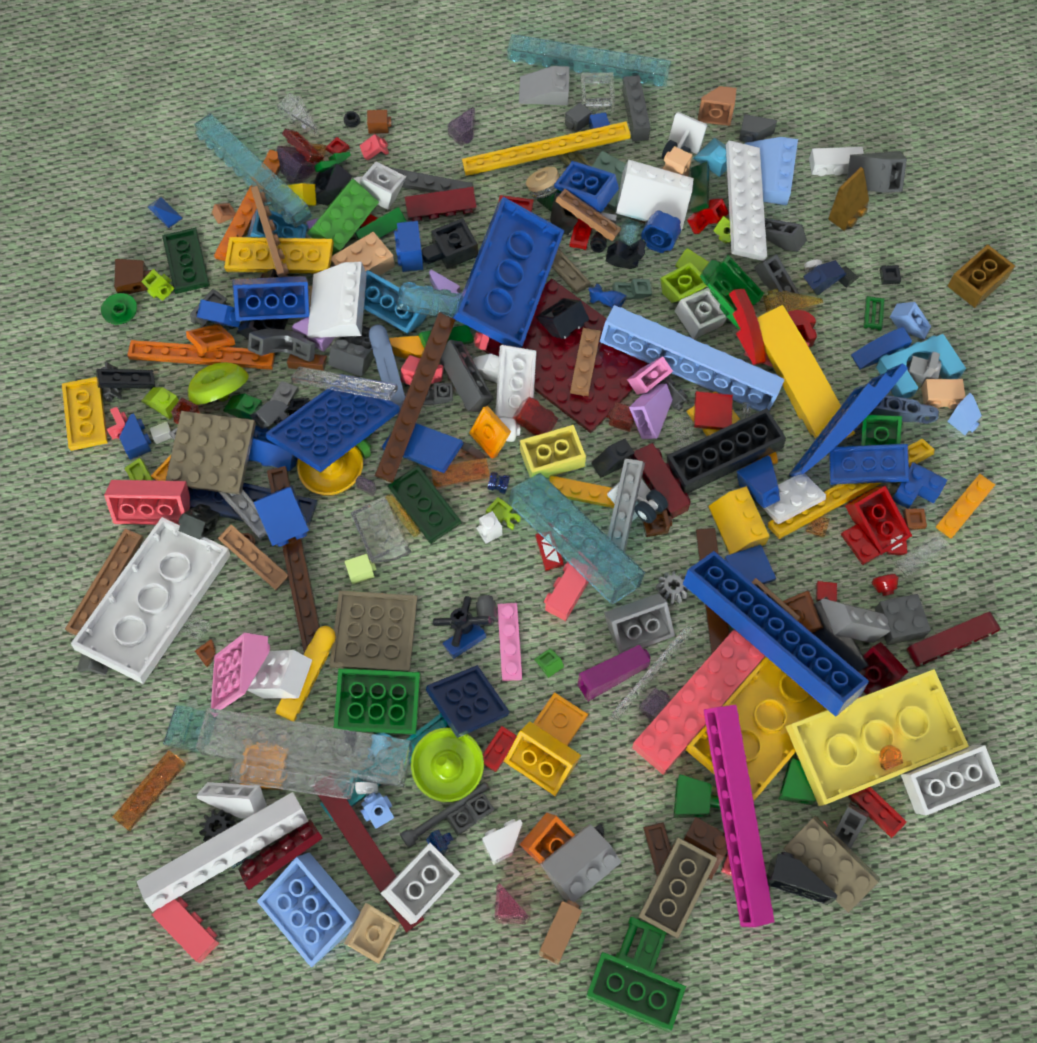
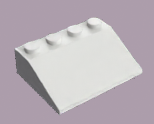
[616,160,694,231]
[307,262,367,338]

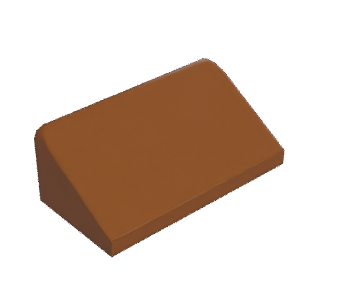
[287,354,327,372]

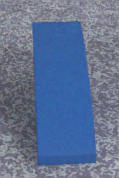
[851,327,912,370]

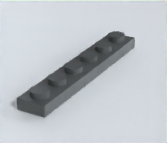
[388,167,473,193]

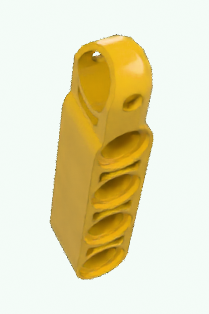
[275,626,336,722]

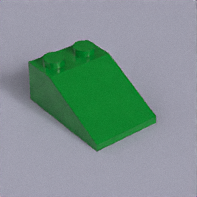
[861,415,902,446]

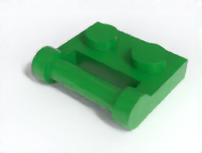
[615,917,667,972]

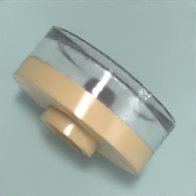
[526,167,560,198]

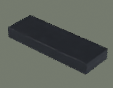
[96,369,155,389]

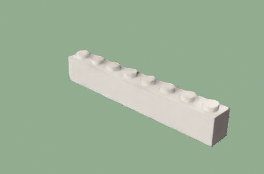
[137,792,308,912]

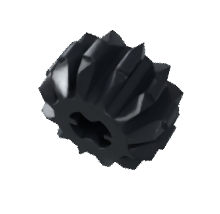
[199,810,236,842]

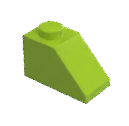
[141,387,182,419]

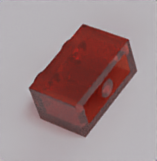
[512,397,559,436]

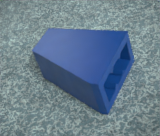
[737,455,780,508]

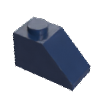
[803,260,846,296]

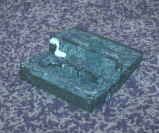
[163,705,218,754]

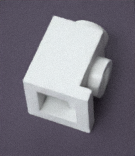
[476,511,502,544]

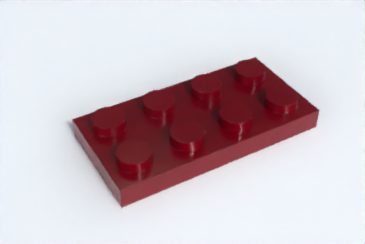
[238,819,323,890]

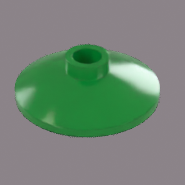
[101,293,137,325]

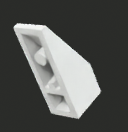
[196,782,267,818]

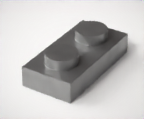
[270,381,298,413]

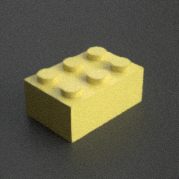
[520,425,586,482]

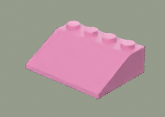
[210,633,270,715]

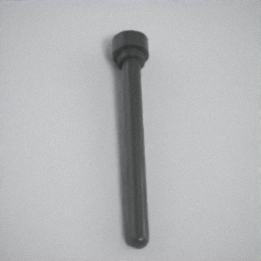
[400,782,489,848]

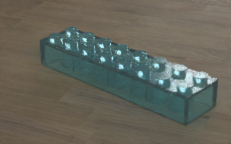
[508,473,645,605]

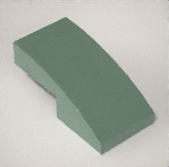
[612,279,652,300]

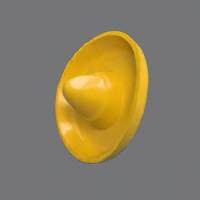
[297,446,363,496]

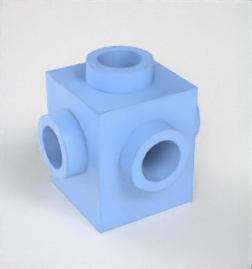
[361,793,394,829]

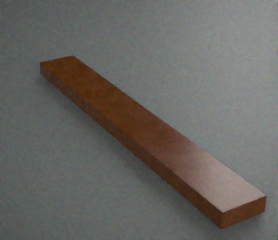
[696,528,729,655]

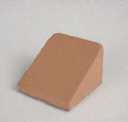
[212,203,236,224]

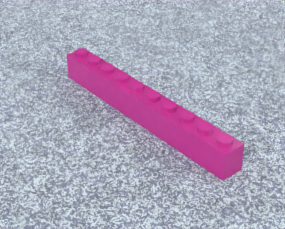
[704,705,775,927]

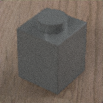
[565,103,591,133]

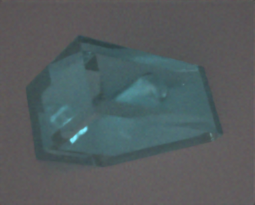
[619,219,642,246]

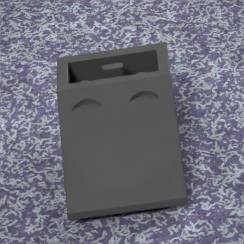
[847,151,907,193]
[329,325,374,377]

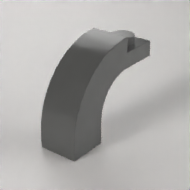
[248,329,315,361]

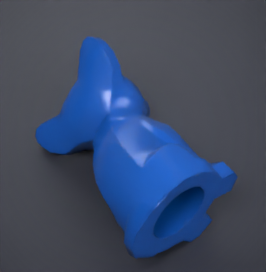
[588,283,627,308]

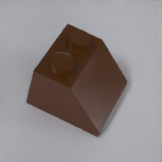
[683,817,728,880]

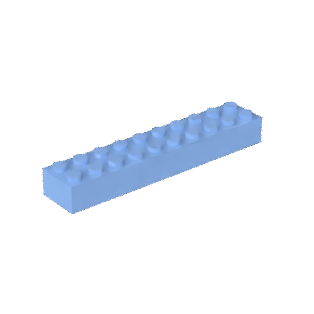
[600,305,784,412]

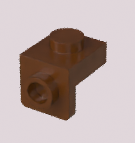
[642,509,672,537]

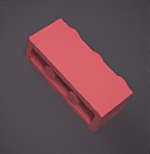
[544,556,595,621]
[152,896,219,963]

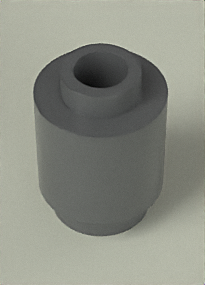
[476,595,497,626]

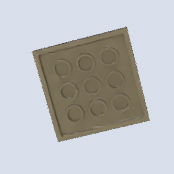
[166,411,256,495]
[329,590,418,672]

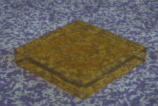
[385,493,420,538]

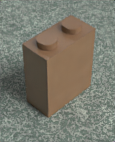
[539,900,582,965]

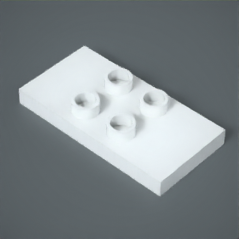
[71,517,231,684]

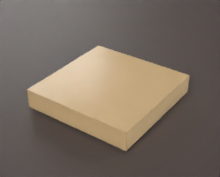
[344,903,400,964]

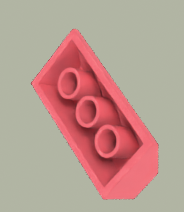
[104,480,190,525]

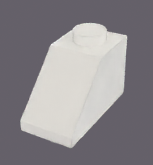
[473,354,499,383]

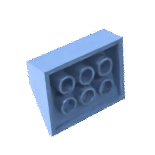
[745,137,798,205]
[257,852,360,967]

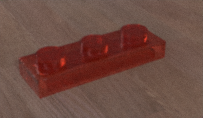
[282,128,324,163]

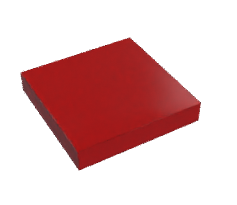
[694,391,733,430]

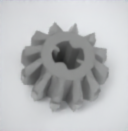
[656,571,689,605]

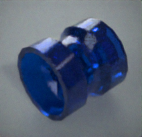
[487,471,510,494]

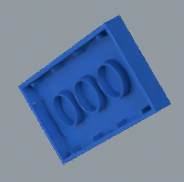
[453,197,564,348]

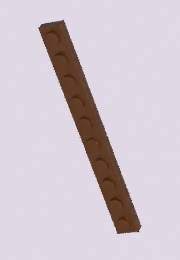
[374,312,455,483]
[267,466,320,653]

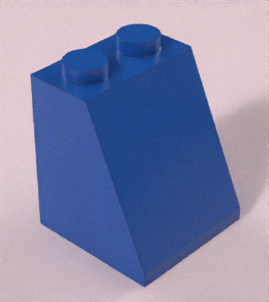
[253,485,310,547]

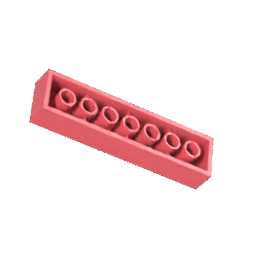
[632,629,766,775]

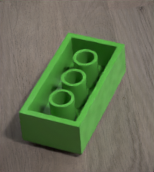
[307,178,379,256]

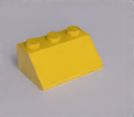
[708,486,769,554]
[504,721,581,796]

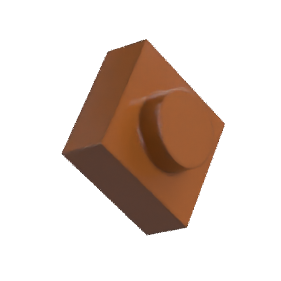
[903,509,927,529]

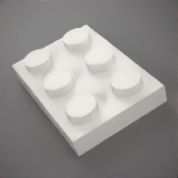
[760,473,826,524]

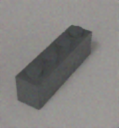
[622,75,651,142]
[440,340,494,412]

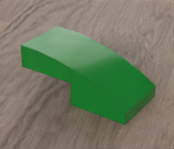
[314,152,351,173]

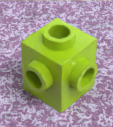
[713,216,731,244]
[141,269,175,301]

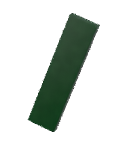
[691,162,709,213]

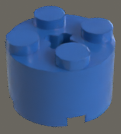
[641,210,681,253]

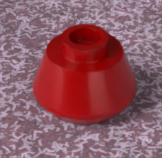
[871,574,899,596]

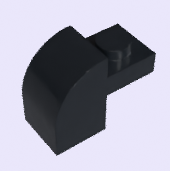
[605,239,646,269]

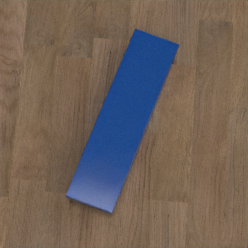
[789,363,908,477]

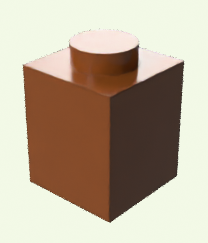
[367,110,392,134]

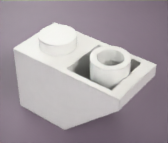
[482,819,522,865]

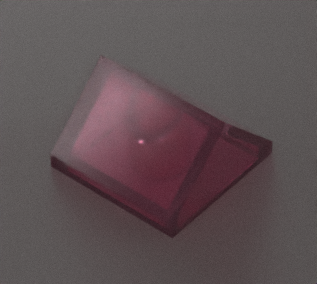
[495,883,529,925]

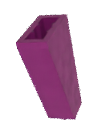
[577,644,651,702]

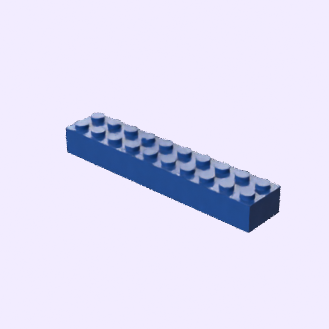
[683,551,869,717]

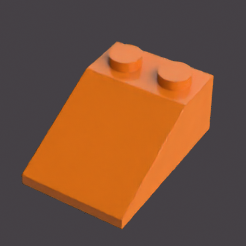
[519,812,575,864]

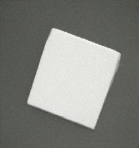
[150,422,172,444]

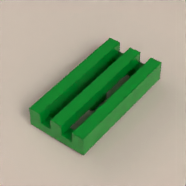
[863,296,885,331]

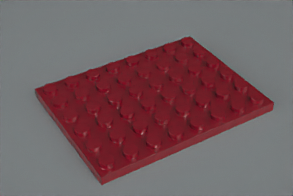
[483,278,649,433]

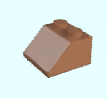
[697,86,737,126]

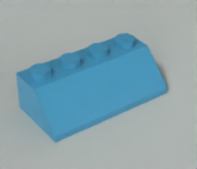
[364,270,431,334]

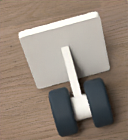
[662,112,707,160]
[607,479,668,523]

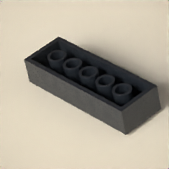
[667,408,786,494]

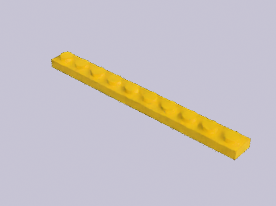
[462,121,631,176]
[768,439,935,539]

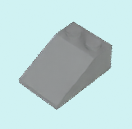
[519,66,569,105]

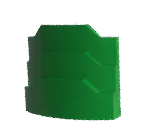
[700,255,764,329]

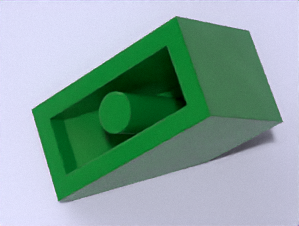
[223,393,263,424]

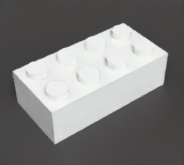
[901,745,1001,815]

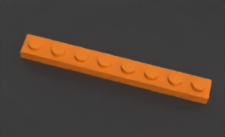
[214,150,286,261]
[127,340,275,370]

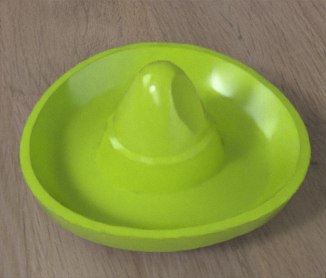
[187,362,249,405]
[411,728,484,802]

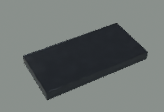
[812,597,869,672]

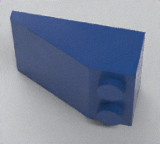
[554,161,619,213]

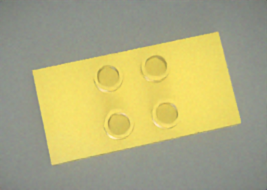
[786,669,969,806]

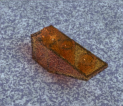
[431,458,490,487]

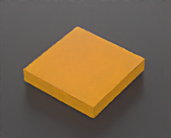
[469,406,511,459]
[534,692,588,746]

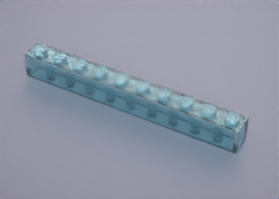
[507,34,671,87]
[194,113,312,228]

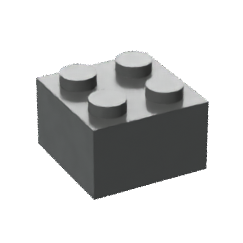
[875,594,931,645]

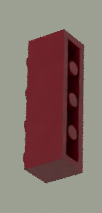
[405,187,477,222]
[633,443,691,519]

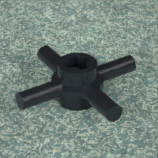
[433,596,491,647]

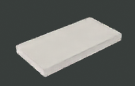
[495,345,536,423]

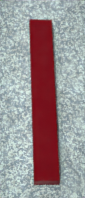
[313,776,424,933]

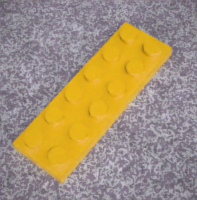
[224,237,334,274]

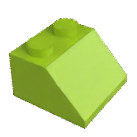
[660,262,707,303]

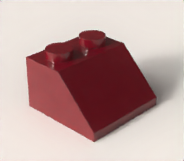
[859,642,909,695]

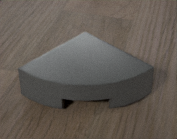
[461,441,485,460]

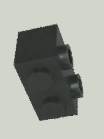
[178,504,220,540]

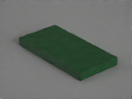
[162,227,210,294]
[387,465,462,544]

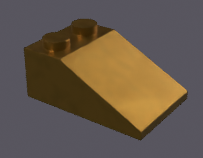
[828,167,869,231]

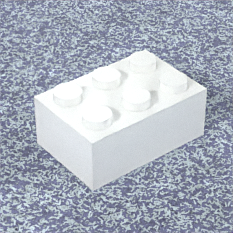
[247,650,312,698]
[380,843,460,925]

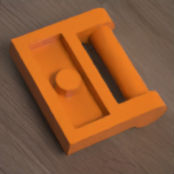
[186,324,235,354]

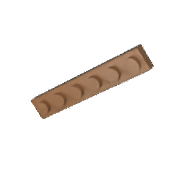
[251,186,290,277]
[65,529,144,635]

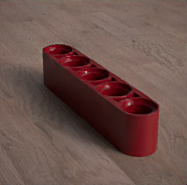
[906,612,1001,667]

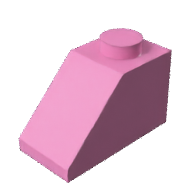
[627,356,673,395]

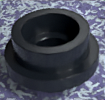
[344,111,360,127]

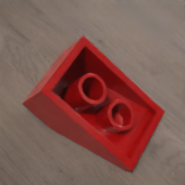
[845,486,912,555]

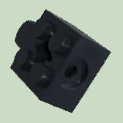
[422,218,478,269]

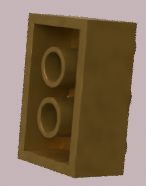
[948,244,1015,308]

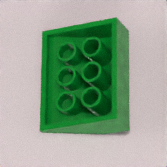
[333,668,422,735]

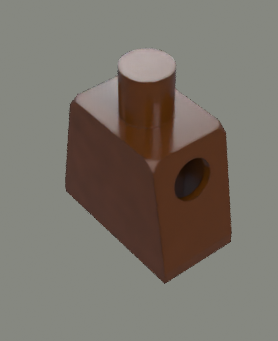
[114,259,156,295]

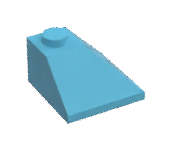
[693,138,727,177]

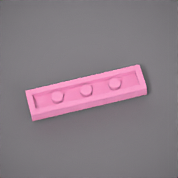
[497,603,522,681]

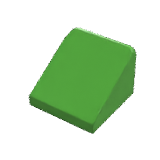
[534,648,564,678]

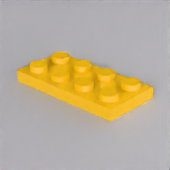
[62,377,108,451]

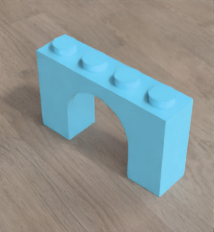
[876,334,966,399]

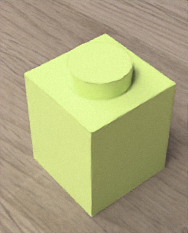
[345,554,376,585]

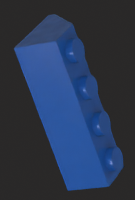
[232,276,309,321]
[248,425,298,471]

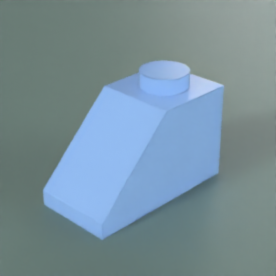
[890,302,931,340]
[947,393,982,435]

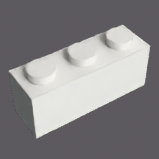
[809,147,864,176]

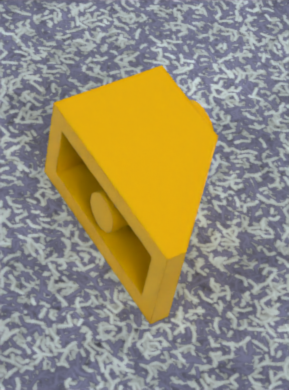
[279,183,316,210]

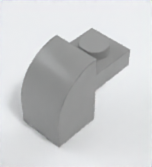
[907,352,942,384]

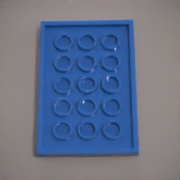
[266,376,400,472]

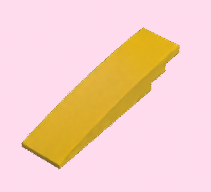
[757,305,855,439]

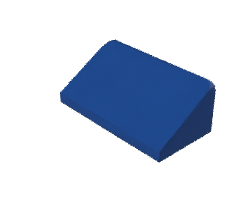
[442,625,486,659]

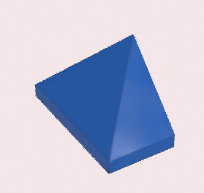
[147,197,182,228]

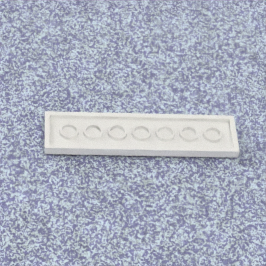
[726,140,767,261]

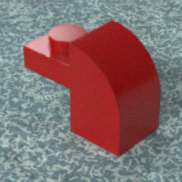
[687,198,729,234]
[788,310,817,347]

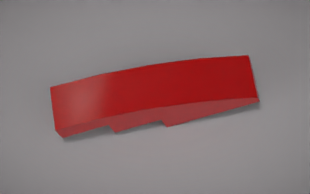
[729,289,766,365]

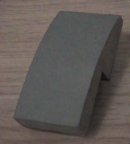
[423,383,453,405]
[446,793,495,836]

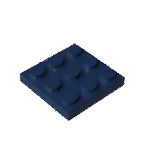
[426,665,510,738]

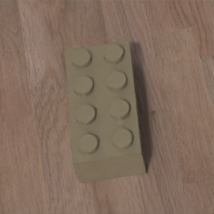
[783,815,880,913]
[639,836,717,938]

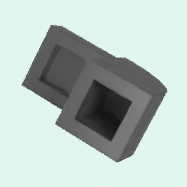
[249,400,290,429]

